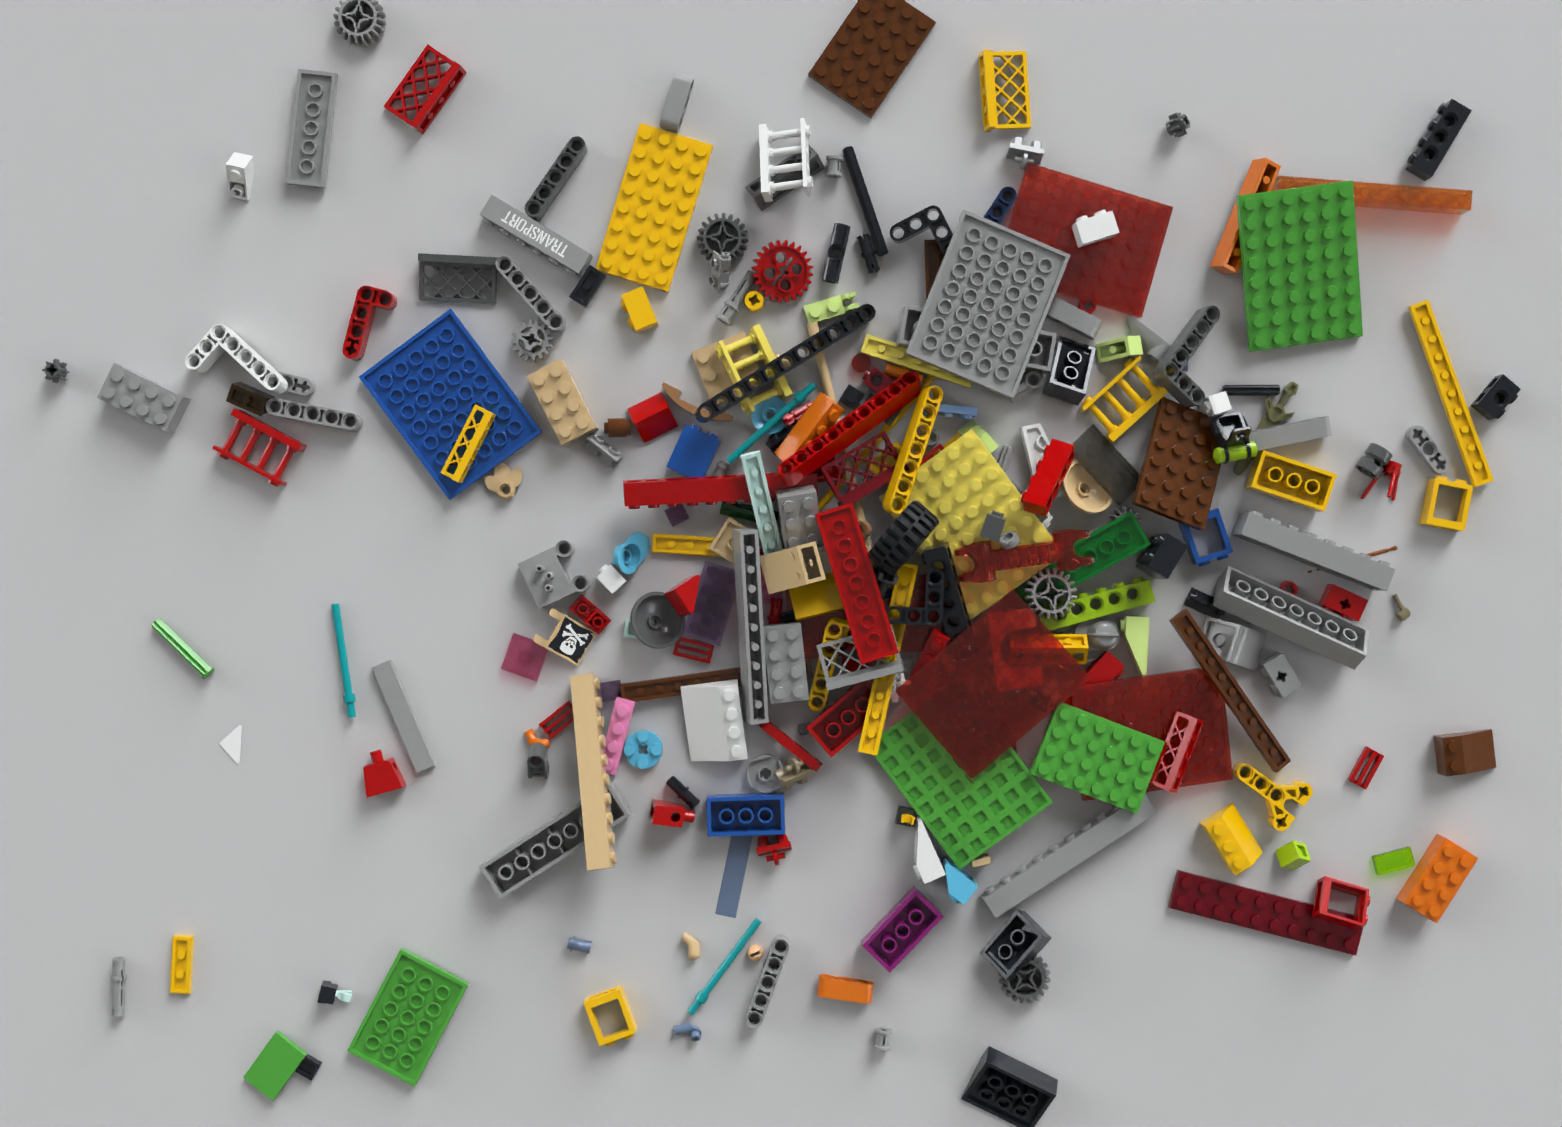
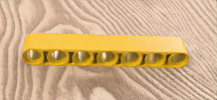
[883,385,943,514]

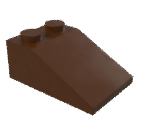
[1433,729,1496,776]

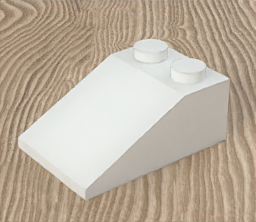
[913,816,946,884]

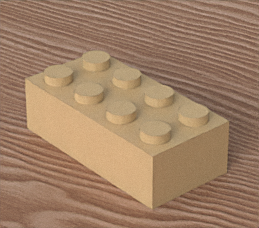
[527,359,598,446]

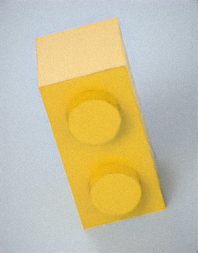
[620,286,659,333]

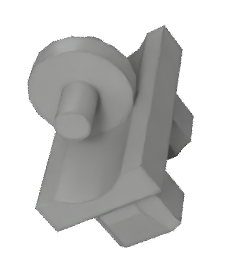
[1006,137,1045,169]

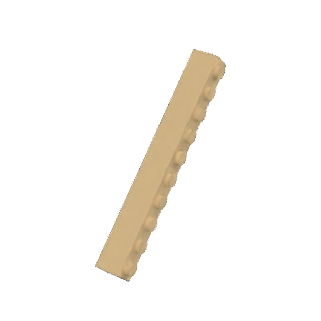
[570,673,617,871]

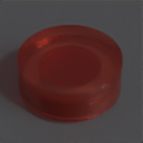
[851,353,871,373]

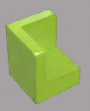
[1276,841,1311,870]

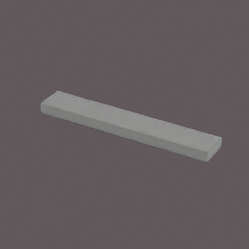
[372,660,436,773]

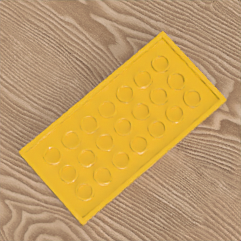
[596,123,713,293]

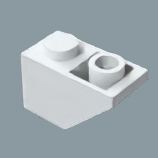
[226,152,255,201]
[1199,391,1232,417]

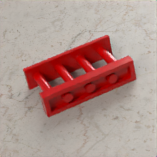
[212,408,307,487]

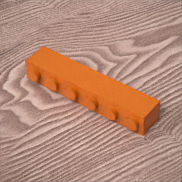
[1210,158,1281,275]

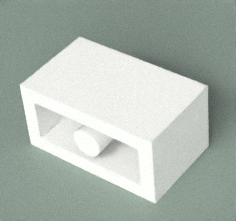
[1071,209,1120,248]

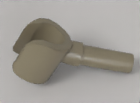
[1392,594,1411,621]

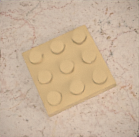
[691,331,759,404]

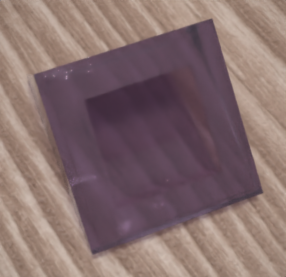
[664,504,690,527]
[600,680,622,702]

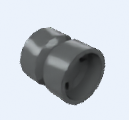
[1355,443,1393,479]

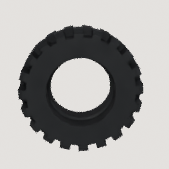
[868,501,939,575]

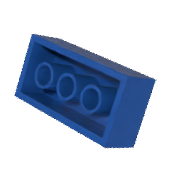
[707,792,785,837]

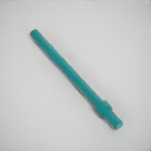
[726,382,817,464]
[331,604,356,718]
[687,918,762,1015]

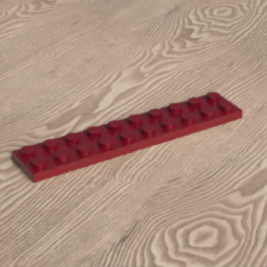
[1168,870,1363,956]

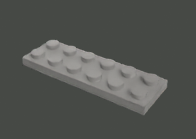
[285,69,338,189]

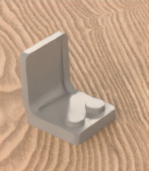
[1203,617,1266,670]

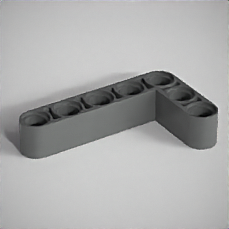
[1153,305,1220,407]

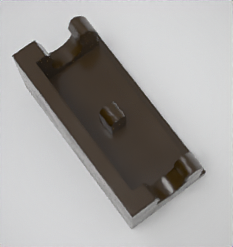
[226,382,275,416]

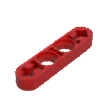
[759,721,823,772]

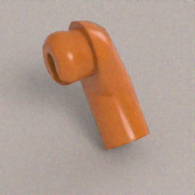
[524,729,550,748]

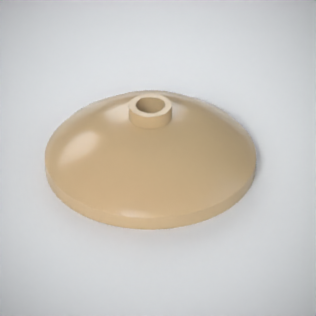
[1062,459,1114,514]

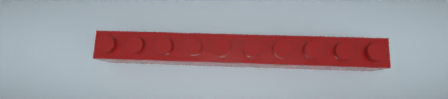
[623,471,818,509]

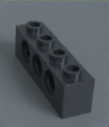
[1405,99,1472,181]

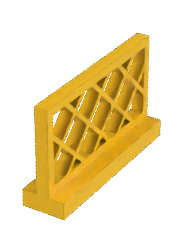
[978,50,1031,132]

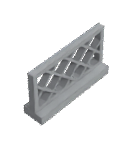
[816,625,904,691]

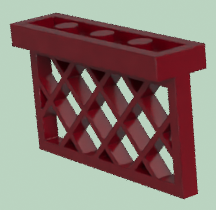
[820,430,909,506]

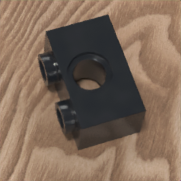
[1471,374,1521,420]

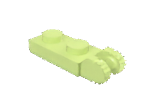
[803,292,860,324]

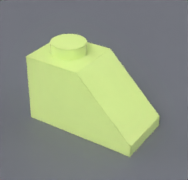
[1095,335,1143,363]
[957,420,999,453]

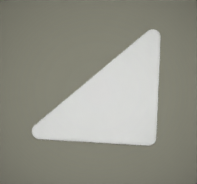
[220,725,242,764]

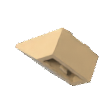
[760,541,826,594]

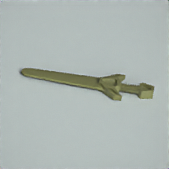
[1233,382,1299,475]

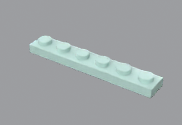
[740,450,783,555]

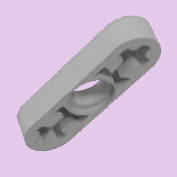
[260,369,315,396]
[1406,425,1450,474]

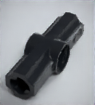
[822,223,851,284]

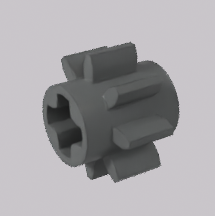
[1166,112,1190,137]
[42,359,70,383]

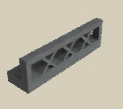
[745,145,825,211]

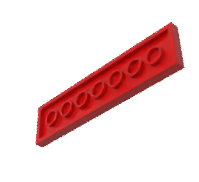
[815,503,899,664]

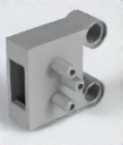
[518,540,591,609]

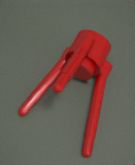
[1361,461,1402,501]

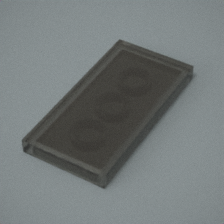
[1072,424,1140,505]

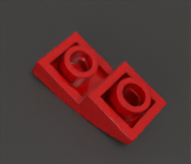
[569,594,611,635]

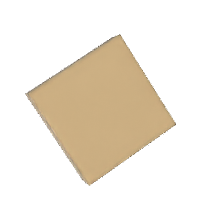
[970,853,991,868]

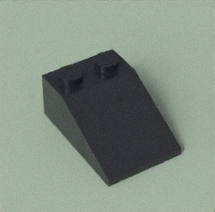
[1042,336,1096,406]
[980,909,1051,980]

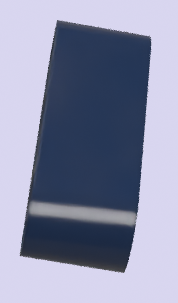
[983,187,1017,225]

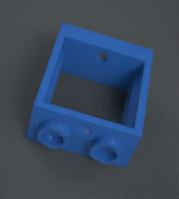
[1178,508,1233,567]

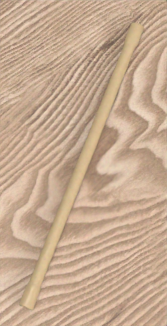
[806,322,876,565]

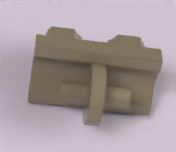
[774,758,814,791]

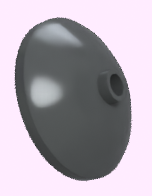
[630,591,685,649]

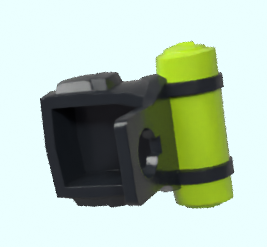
[1210,412,1258,464]

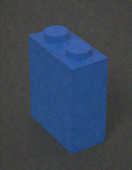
[666,424,721,477]

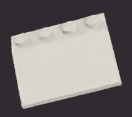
[680,679,748,761]

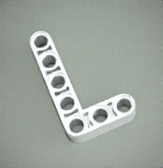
[185,324,288,394]

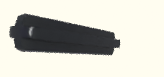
[1222,385,1280,396]

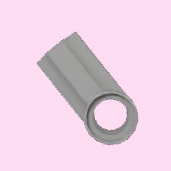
[1009,371,1042,403]

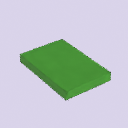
[243,1031,307,1101]

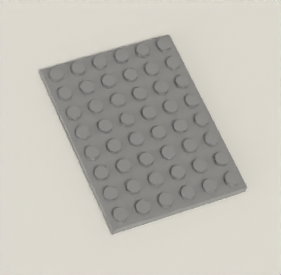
[905,209,1071,399]

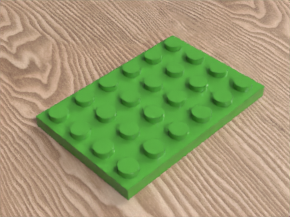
[1029,700,1165,814]
[347,948,469,1087]

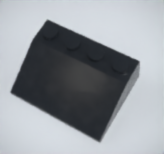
[961,1046,1058,1127]

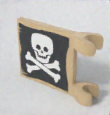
[533,608,596,666]

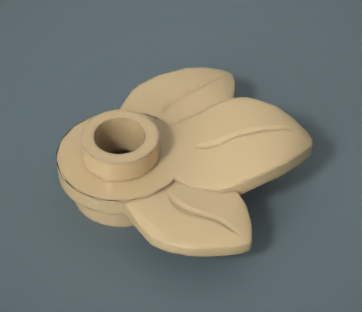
[484,463,523,500]

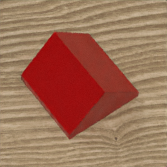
[628,392,679,443]
[664,575,700,617]

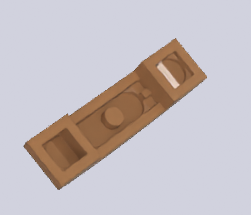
[662,382,733,422]

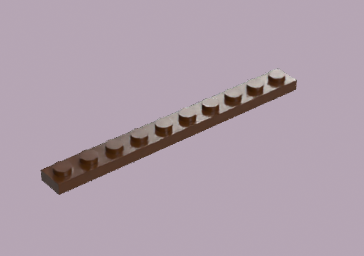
[1169,609,1291,773]
[620,657,813,702]

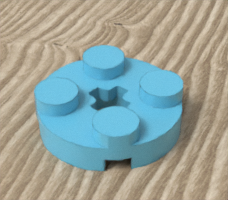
[624,730,663,769]

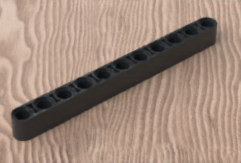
[695,304,876,423]

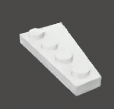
[1020,423,1065,498]

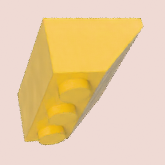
[1200,803,1263,876]

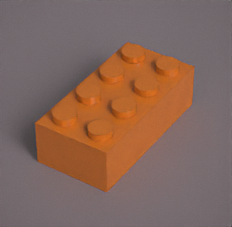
[1396,834,1478,924]

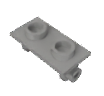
[709,250,731,293]
[583,432,623,468]

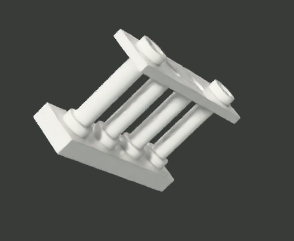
[759,118,813,202]

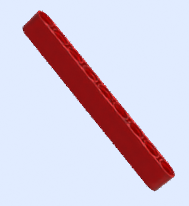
[777,371,923,487]

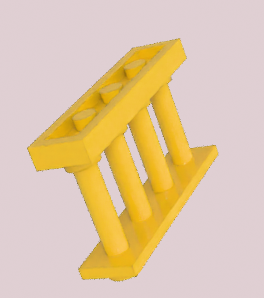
[1079,356,1168,443]

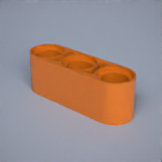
[816,974,874,1004]

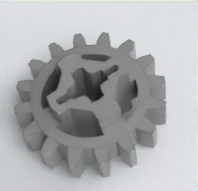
[511,319,554,362]

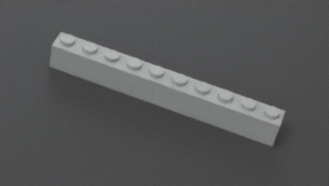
[732,528,769,725]
[981,794,1157,918]

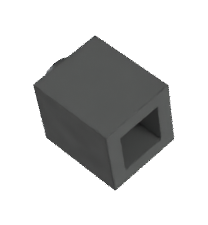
[980,510,1007,542]

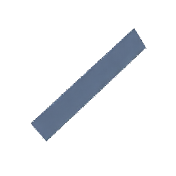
[715,835,753,918]

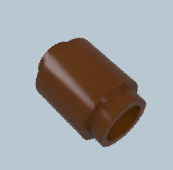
[604,418,631,438]

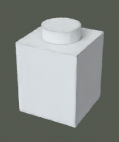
[597,564,628,594]

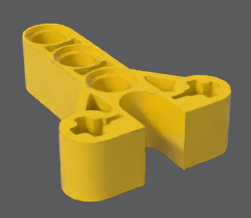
[1232,762,1313,831]

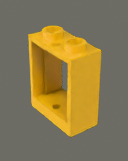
[1420,476,1473,532]
[584,985,637,1046]

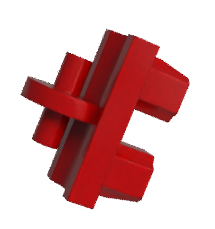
[756,834,792,866]

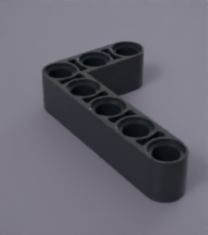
[890,205,953,256]
[885,569,945,626]

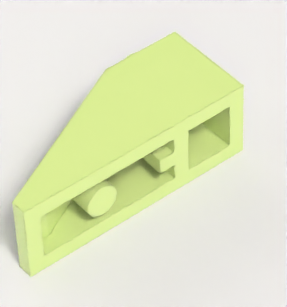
[1119,616,1150,675]

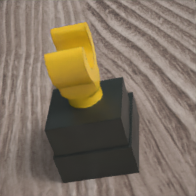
[895,805,917,827]

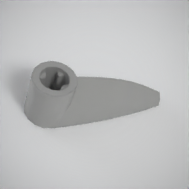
[1127,315,1170,363]

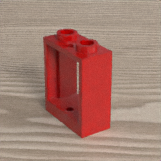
[1312,876,1371,930]

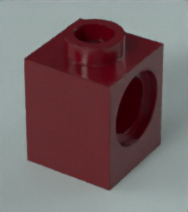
[862,367,893,393]

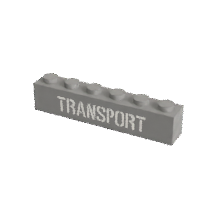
[480,194,593,277]

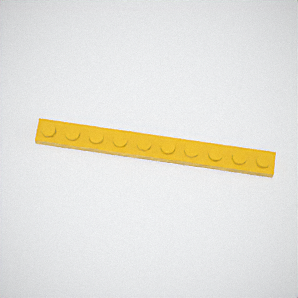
[1408,300,1494,487]
[858,563,919,756]

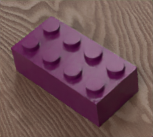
[861,886,943,972]

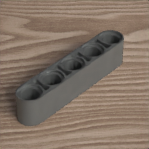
[525,136,588,221]

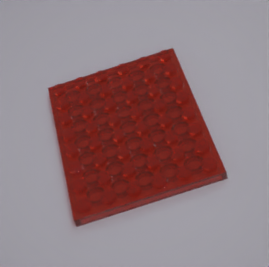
[1008,162,1173,318]
[895,589,1091,779]
[1069,667,1233,801]

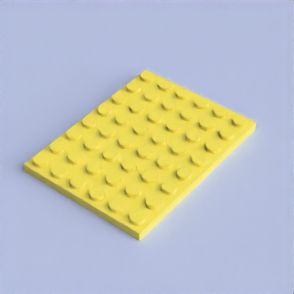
[879,429,1064,620]

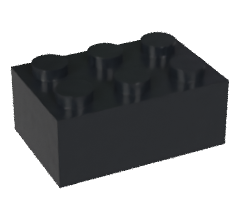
[1136,533,1188,579]

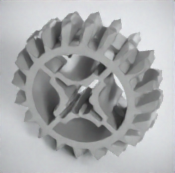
[333,0,386,46]
[1024,568,1077,620]

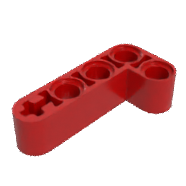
[342,286,397,361]

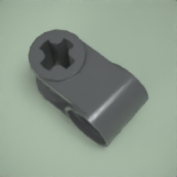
[527,743,549,779]

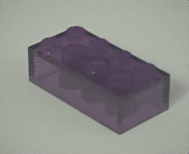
[683,561,736,646]

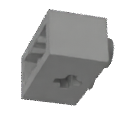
[1258,652,1303,698]

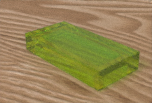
[1371,846,1416,876]

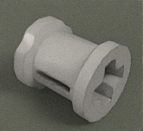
[825,155,843,178]
[873,1027,892,1051]

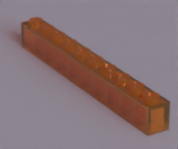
[1272,176,1473,215]

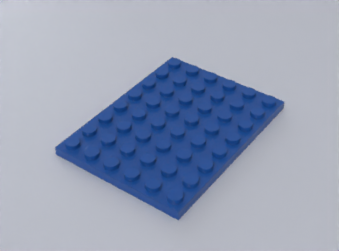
[359,309,542,500]

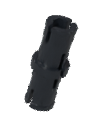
[857,233,880,274]

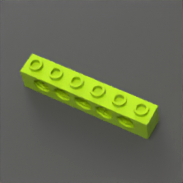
[1036,577,1156,632]

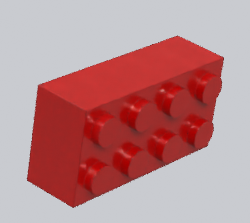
[805,680,890,758]

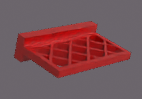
[383,44,467,135]

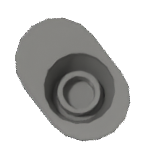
[1075,619,1121,650]

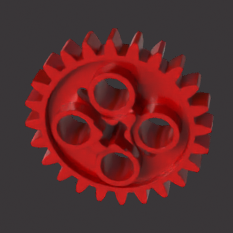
[751,240,813,303]

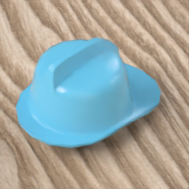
[612,532,650,574]

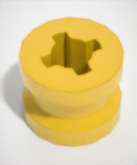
[745,291,764,312]

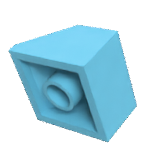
[942,857,978,905]

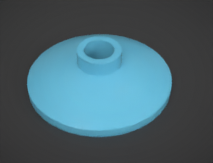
[751,396,786,434]

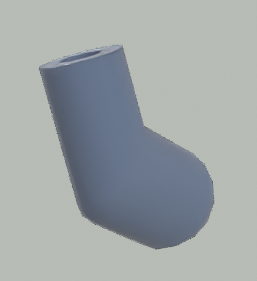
[674,1022,702,1042]

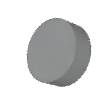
[999,531,1020,549]

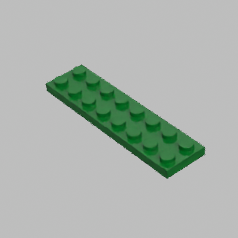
[1002,510,1151,610]

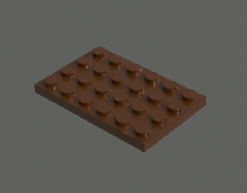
[808,0,936,119]
[1132,397,1222,531]

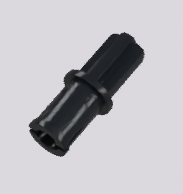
[666,776,700,810]

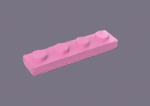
[604,697,635,775]

